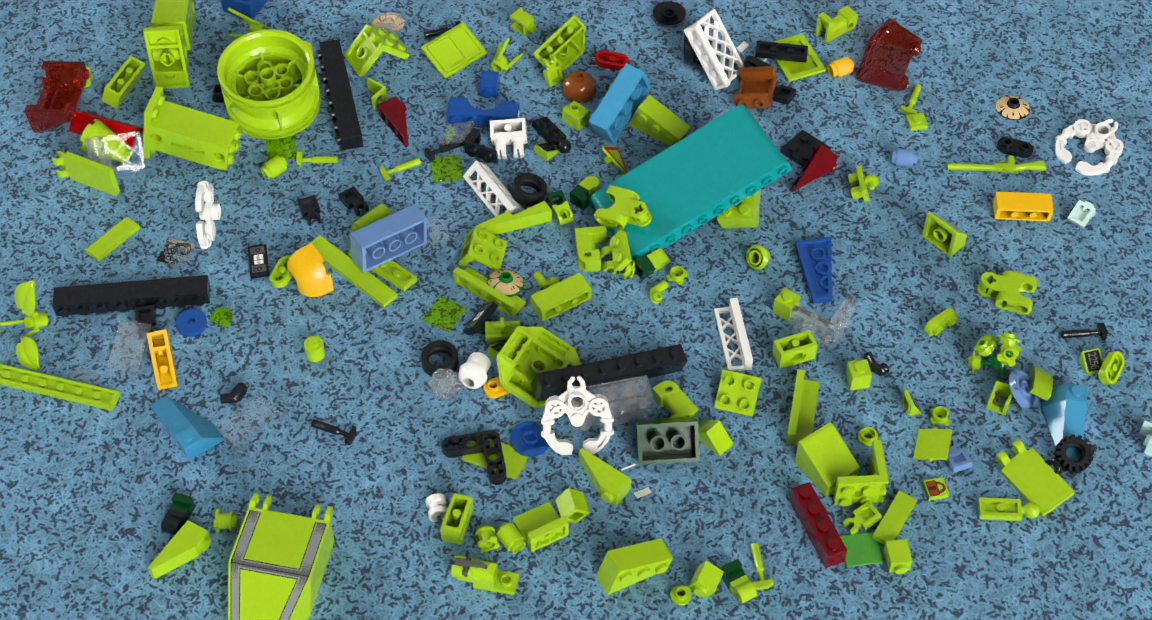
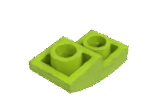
[1029,365,1053,401]

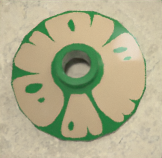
[487,269,524,297]

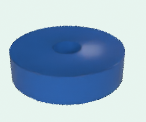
[176,309,207,337]

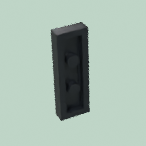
[755,41,808,63]

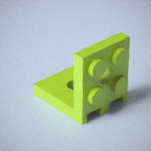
[344,24,410,77]
[833,440,889,507]

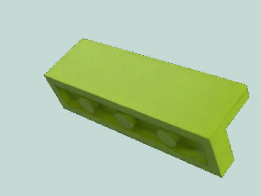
[453,266,526,317]
[786,369,819,446]

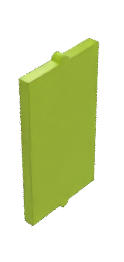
[462,438,529,480]

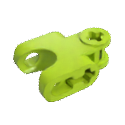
[593,186,652,230]
[977,271,1038,315]

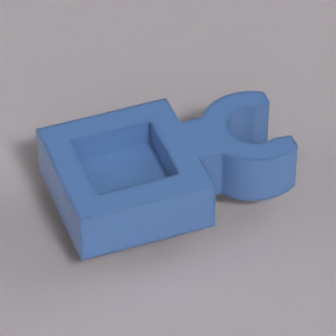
[946,439,973,473]

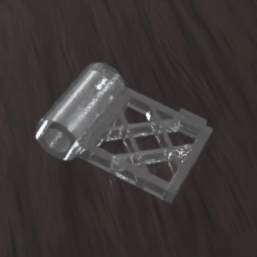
[84,131,146,173]

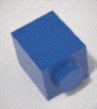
[479,71,500,98]

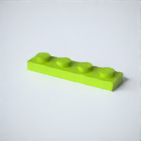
[348,249,417,292]

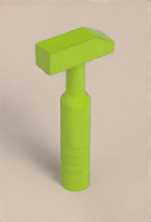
[900,84,921,115]
[296,152,338,168]
[380,157,421,182]
[750,543,774,590]

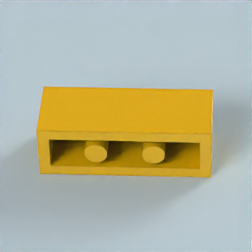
[993,192,1054,221]

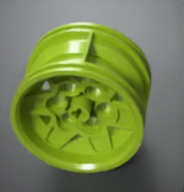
[217,29,321,140]

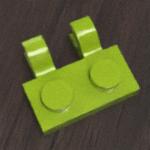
[600,230,632,274]

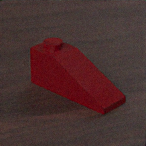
[378,96,409,147]
[789,144,839,192]

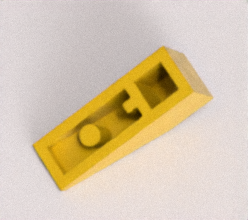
[147,329,178,390]

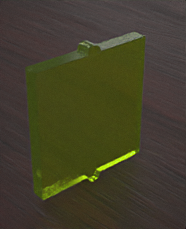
[266,135,297,160]
[430,155,463,183]
[422,296,466,332]

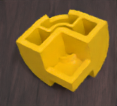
[287,243,334,297]

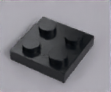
[780,130,831,167]

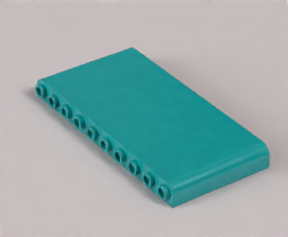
[590,105,792,261]

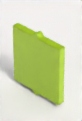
[913,427,952,462]

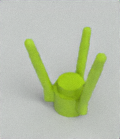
[228,8,267,37]
[490,37,524,73]

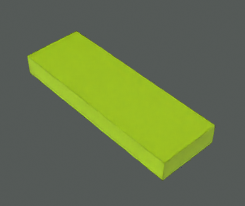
[85,217,140,262]
[872,490,918,545]

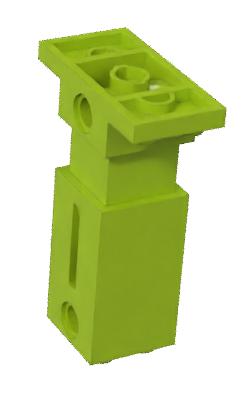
[143,0,196,89]

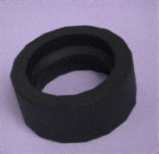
[511,173,547,207]
[421,340,459,378]

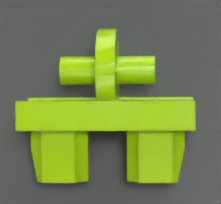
[848,165,879,201]
[485,317,520,343]

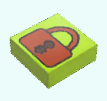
[922,477,949,501]

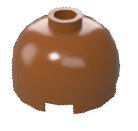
[562,71,597,104]

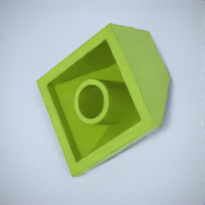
[922,211,967,257]

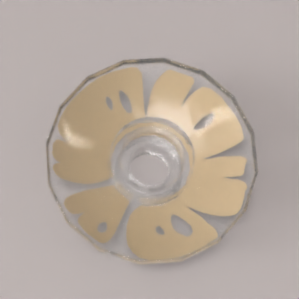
[372,12,405,33]

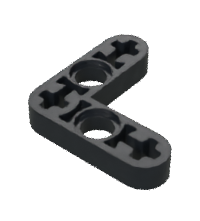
[441,430,507,485]

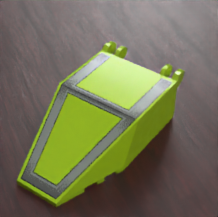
[227,493,335,620]

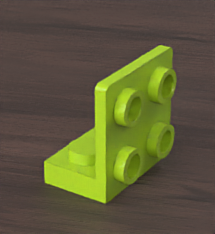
[457,225,507,271]
[714,369,763,417]
[513,502,569,552]

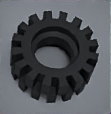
[1053,434,1094,474]

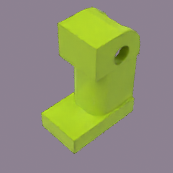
[815,6,858,44]
[575,226,607,272]
[652,381,699,419]

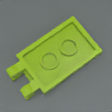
[51,151,120,196]
[995,439,1075,517]

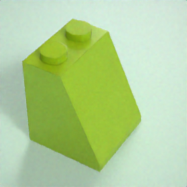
[795,422,860,497]

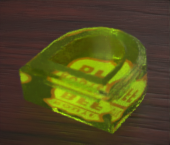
[209,307,233,328]

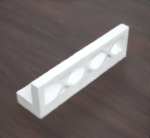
[463,160,524,217]
[714,298,753,372]

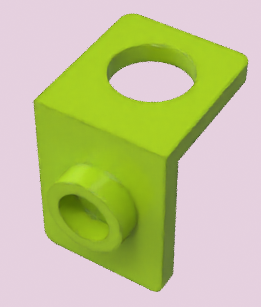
[366,78,387,109]

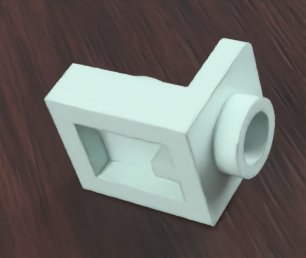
[1067,200,1096,229]
[1139,421,1152,456]

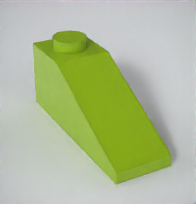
[579,448,632,506]
[148,520,211,579]

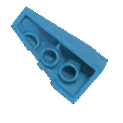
[1041,383,1087,462]
[150,396,224,460]

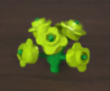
[967,331,1021,377]

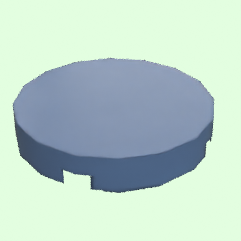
[1009,370,1037,409]

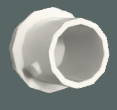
[458,352,491,389]

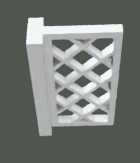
[684,9,744,90]

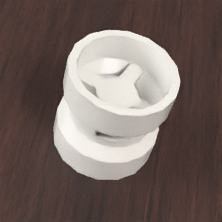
[425,493,447,522]

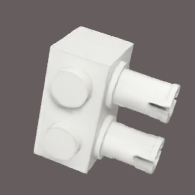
[490,118,528,159]

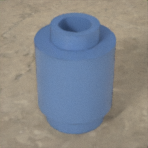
[891,148,918,168]

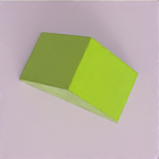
[698,420,733,456]

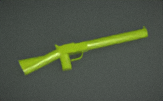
[947,156,1046,174]

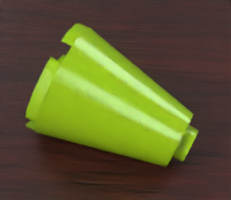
[79,119,132,162]

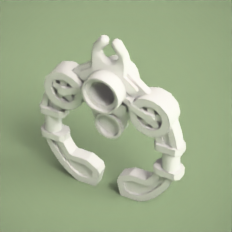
[1055,119,1124,176]
[195,181,221,249]
[541,376,614,455]

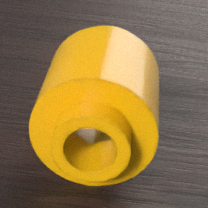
[827,57,854,78]

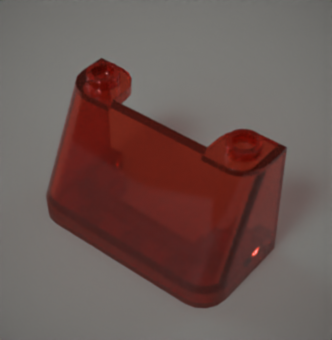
[855,18,922,92]
[25,61,89,132]

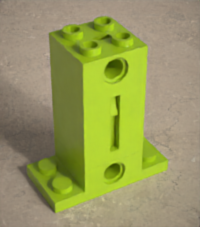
[143,86,241,170]

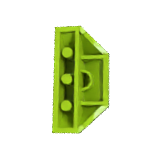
[533,14,586,72]

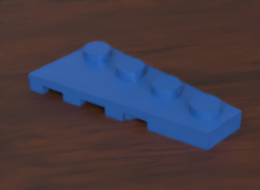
[795,237,832,304]

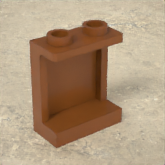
[733,66,777,109]

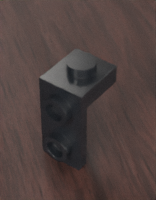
[464,128,498,164]

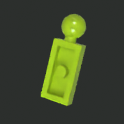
[977,497,1040,521]

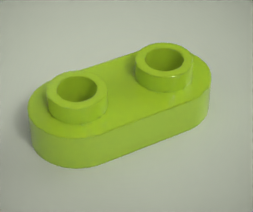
[269,255,293,288]
[924,308,957,336]
[1098,351,1125,385]

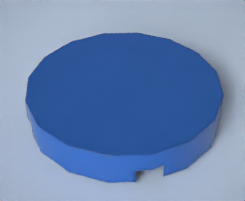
[510,421,549,457]

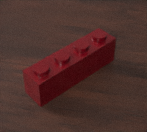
[789,482,847,568]

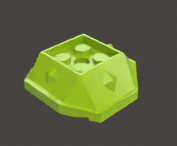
[496,326,582,409]

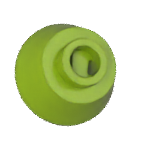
[746,245,771,270]

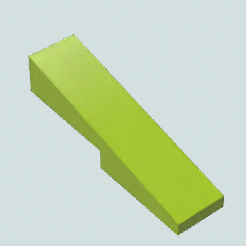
[477,201,552,235]

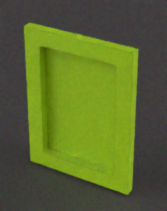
[421,22,488,79]
[773,33,826,82]

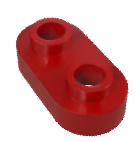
[594,50,629,70]

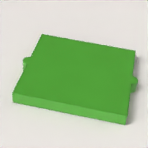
[840,532,883,567]

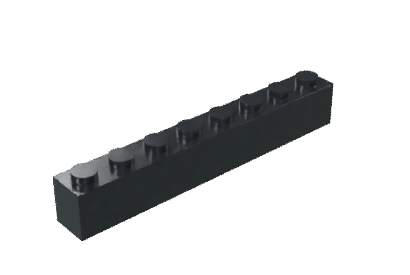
[317,39,364,150]
[52,275,211,317]
[531,344,688,402]

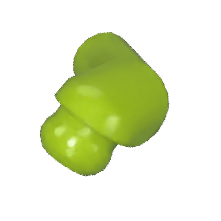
[533,271,560,289]
[649,280,668,304]

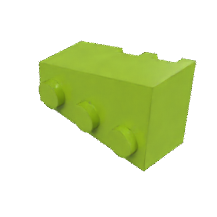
[629,95,691,146]
[596,538,673,595]

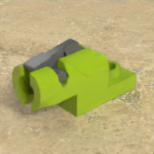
[451,555,519,595]

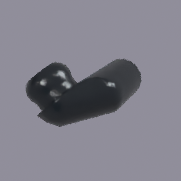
[863,352,889,376]
[220,383,247,404]

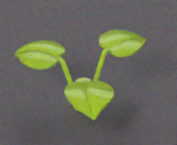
[0,280,48,370]

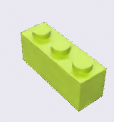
[102,55,146,109]
[530,273,592,322]

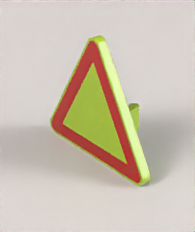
[602,146,628,175]

